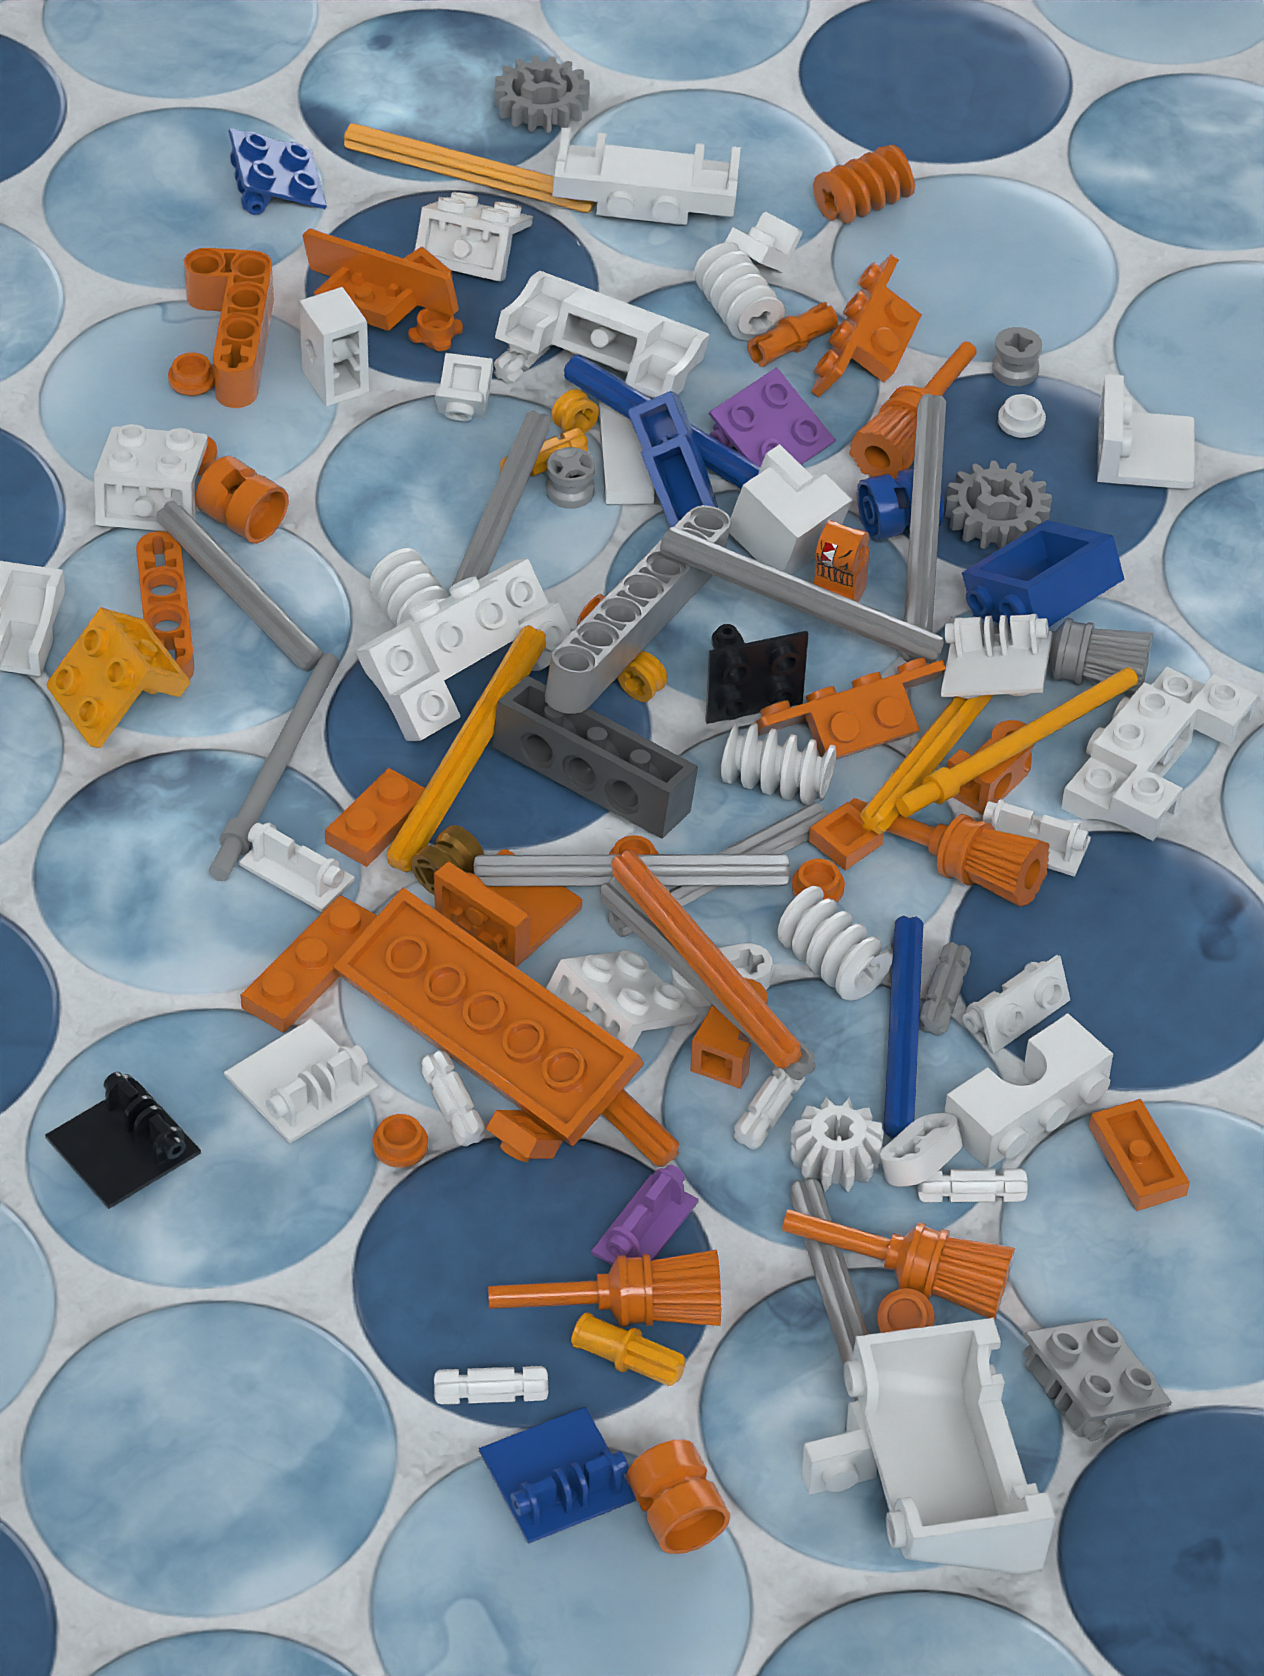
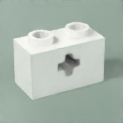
[299,287,369,406]

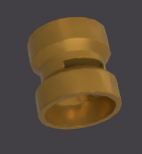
[411,825,485,895]

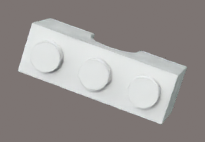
[945,1014,1113,1169]

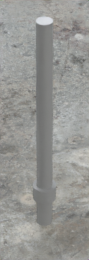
[209,653,339,881]

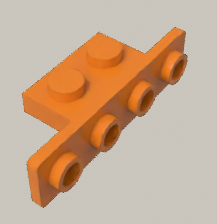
[302,228,459,331]
[811,254,922,397]
[754,657,946,760]

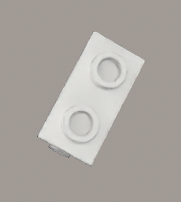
[983,799,1091,877]
[239,822,355,912]
[963,955,1070,1054]

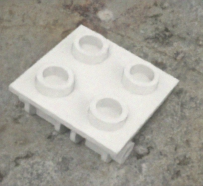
[941,614,1052,699]
[224,1018,378,1144]

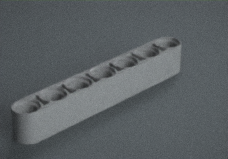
[544,506,731,714]

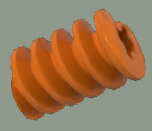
[813,144,915,224]

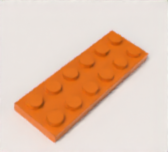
[333,887,644,1147]

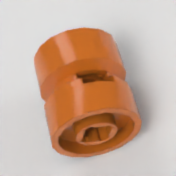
[195,455,289,544]
[626,1439,731,1554]

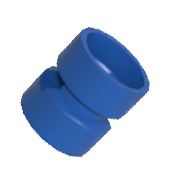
[857,468,944,541]

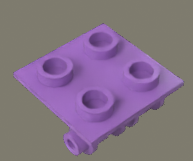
[708,367,836,467]

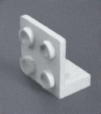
[415,192,533,281]
[1097,374,1195,489]
[94,424,208,531]
[546,950,698,1049]

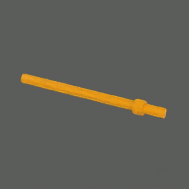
[895,667,1138,818]

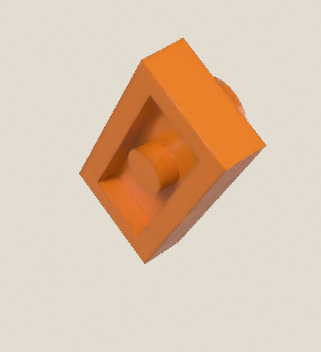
[325,768,425,867]
[1089,1099,1190,1211]

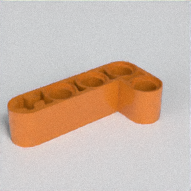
[184,248,274,408]

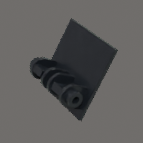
[705,624,809,724]
[45,1071,201,1209]

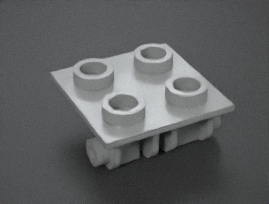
[1023,1319,1172,1442]

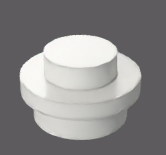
[998,394,1046,438]

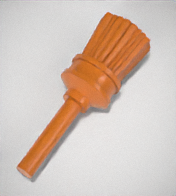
[849,341,977,479]
[849,798,1050,907]
[782,1209,1015,1321]
[488,1249,722,1327]

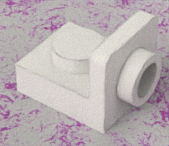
[725,212,802,273]

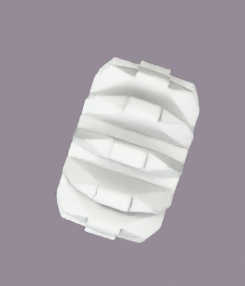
[790,1097,884,1192]

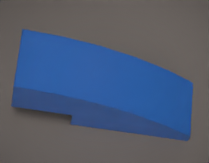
[627,391,718,527]

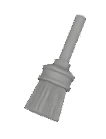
[949,617,1153,695]

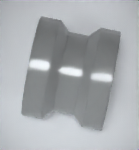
[992,327,1042,386]
[547,447,595,509]

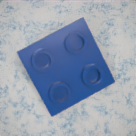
[228,128,327,215]
[479,1407,636,1544]

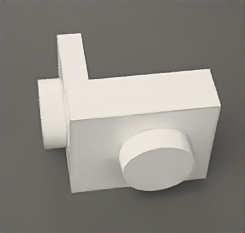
[435,353,494,421]
[801,1400,877,1495]

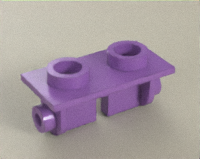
[591,1165,699,1265]

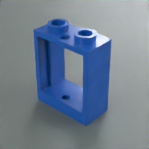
[961,520,1125,627]

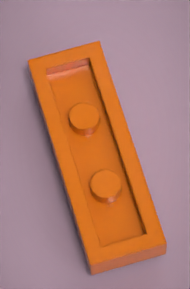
[241,895,377,1033]

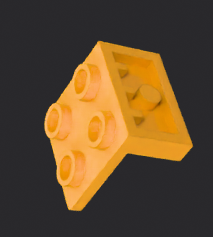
[47,607,191,748]

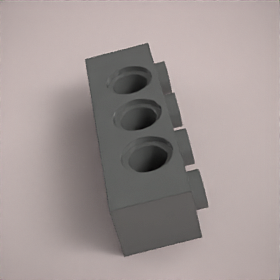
[492,676,698,839]

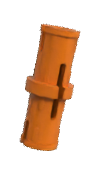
[747,302,838,367]

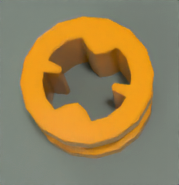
[551,389,599,435]
[617,651,668,702]

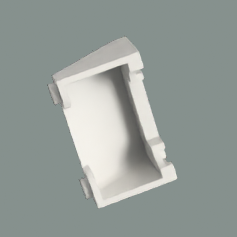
[844,1318,1056,1574]

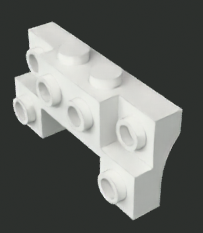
[552,128,741,225]
[495,270,710,399]
[355,558,572,741]
[0,561,65,676]
[1061,666,1258,841]

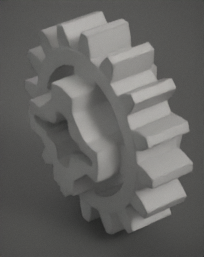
[494,55,590,132]
[945,461,1052,549]

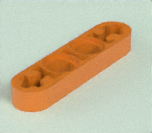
[136,531,194,680]

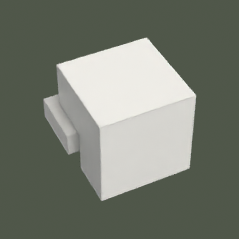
[729,444,852,574]

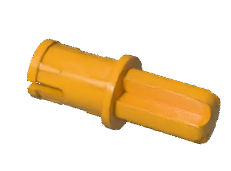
[571,1312,686,1386]

